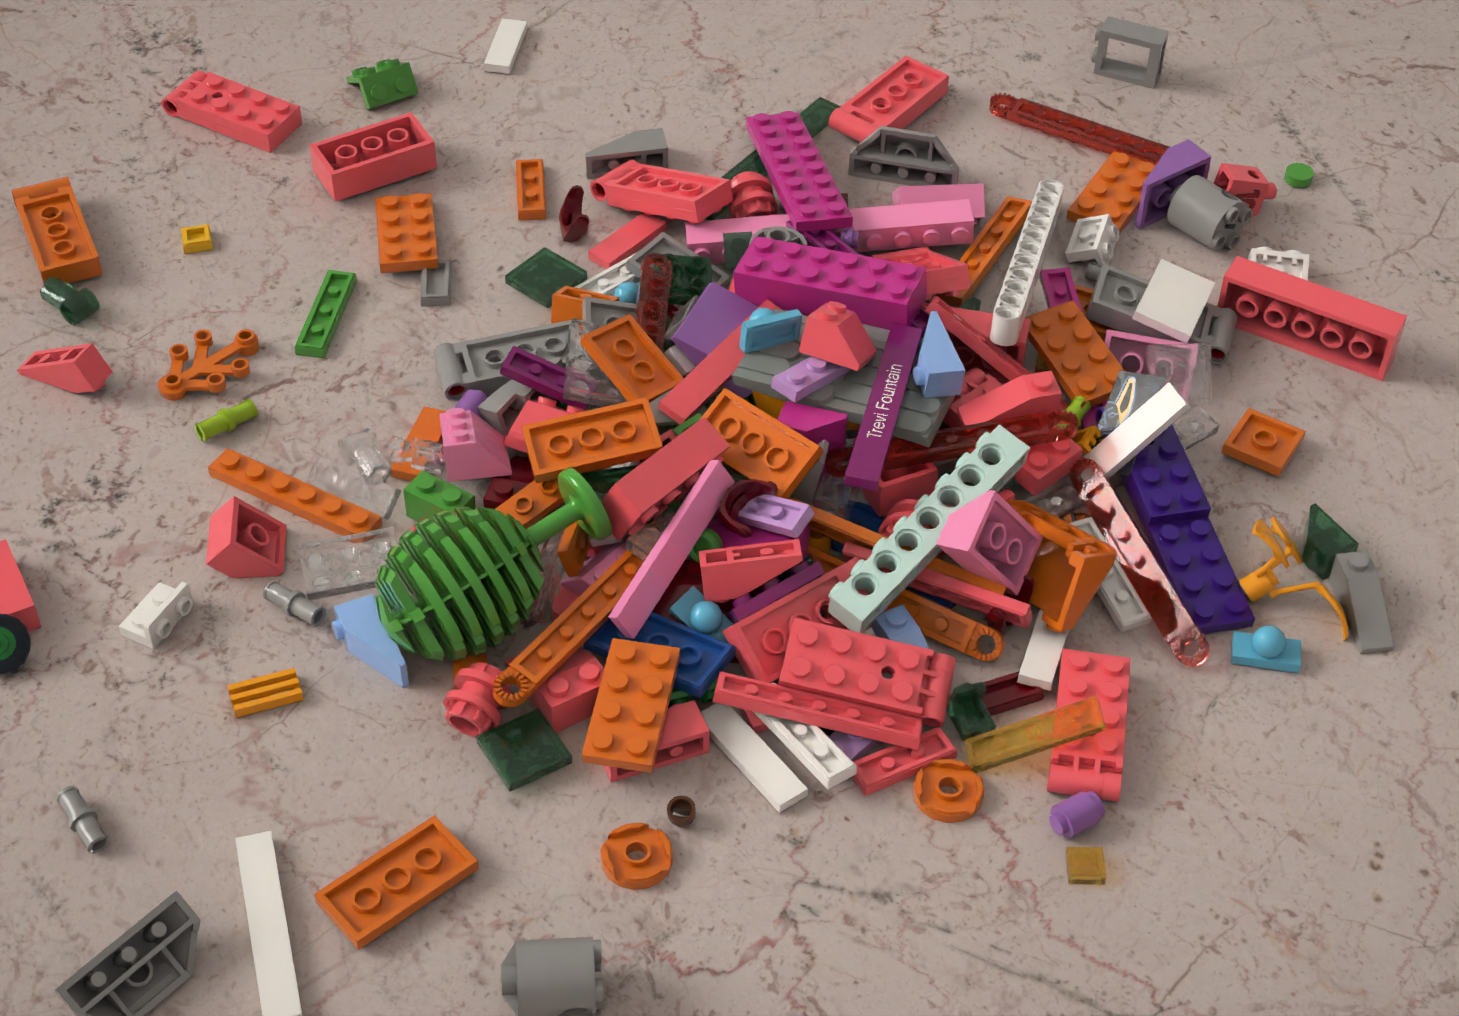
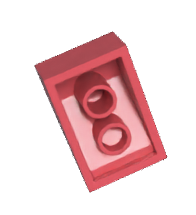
[505,647,604,734]

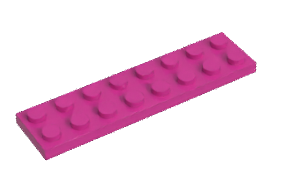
[745,111,853,232]

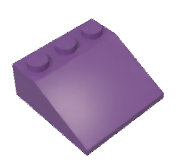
[671,282,759,399]

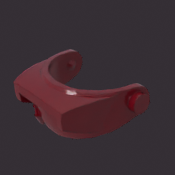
[559,185,589,243]
[716,479,778,538]
[984,575,1034,635]

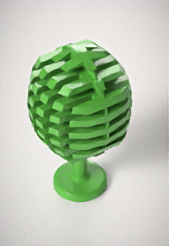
[374,467,612,661]

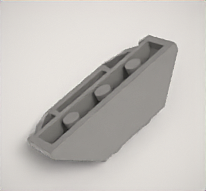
[848,126,959,186]
[54,891,200,1016]

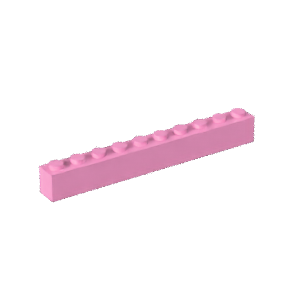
[685,199,974,264]

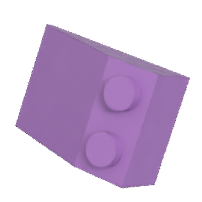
[1136,139,1211,230]

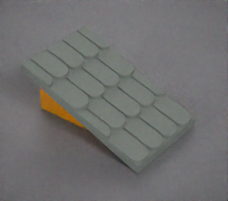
[732,308,965,447]

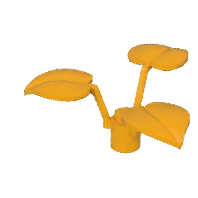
[1239,516,1349,641]

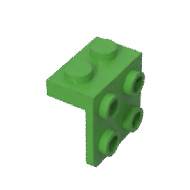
[346,59,419,109]

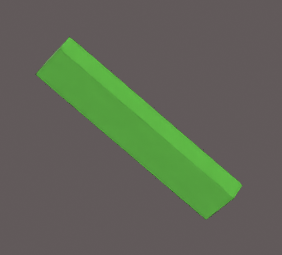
[294,270,357,358]

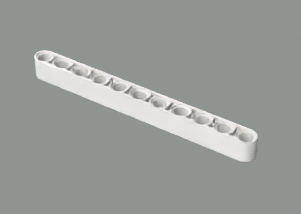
[990,179,1064,346]

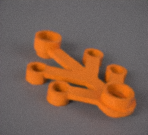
[158,329,260,401]

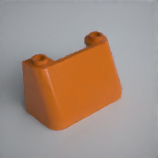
[1005,499,1117,633]

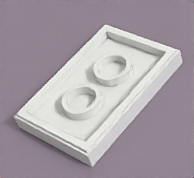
[1132,259,1215,343]

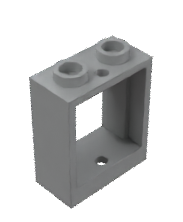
[1091,16,1169,89]

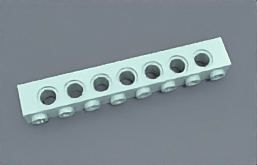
[828,425,1030,633]

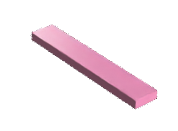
[608,460,735,639]

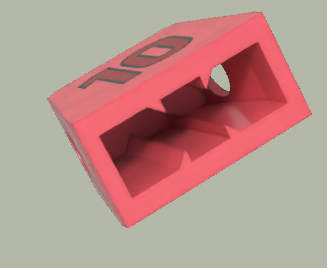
[1214,163,1277,217]

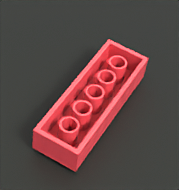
[1217,256,1407,381]

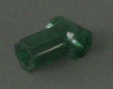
[40,277,100,326]

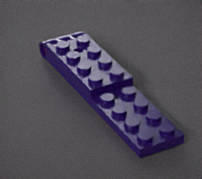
[1095,406,1255,636]

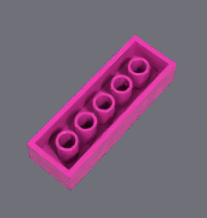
[733,236,927,330]

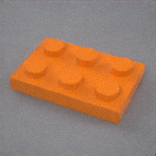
[580,314,684,403]

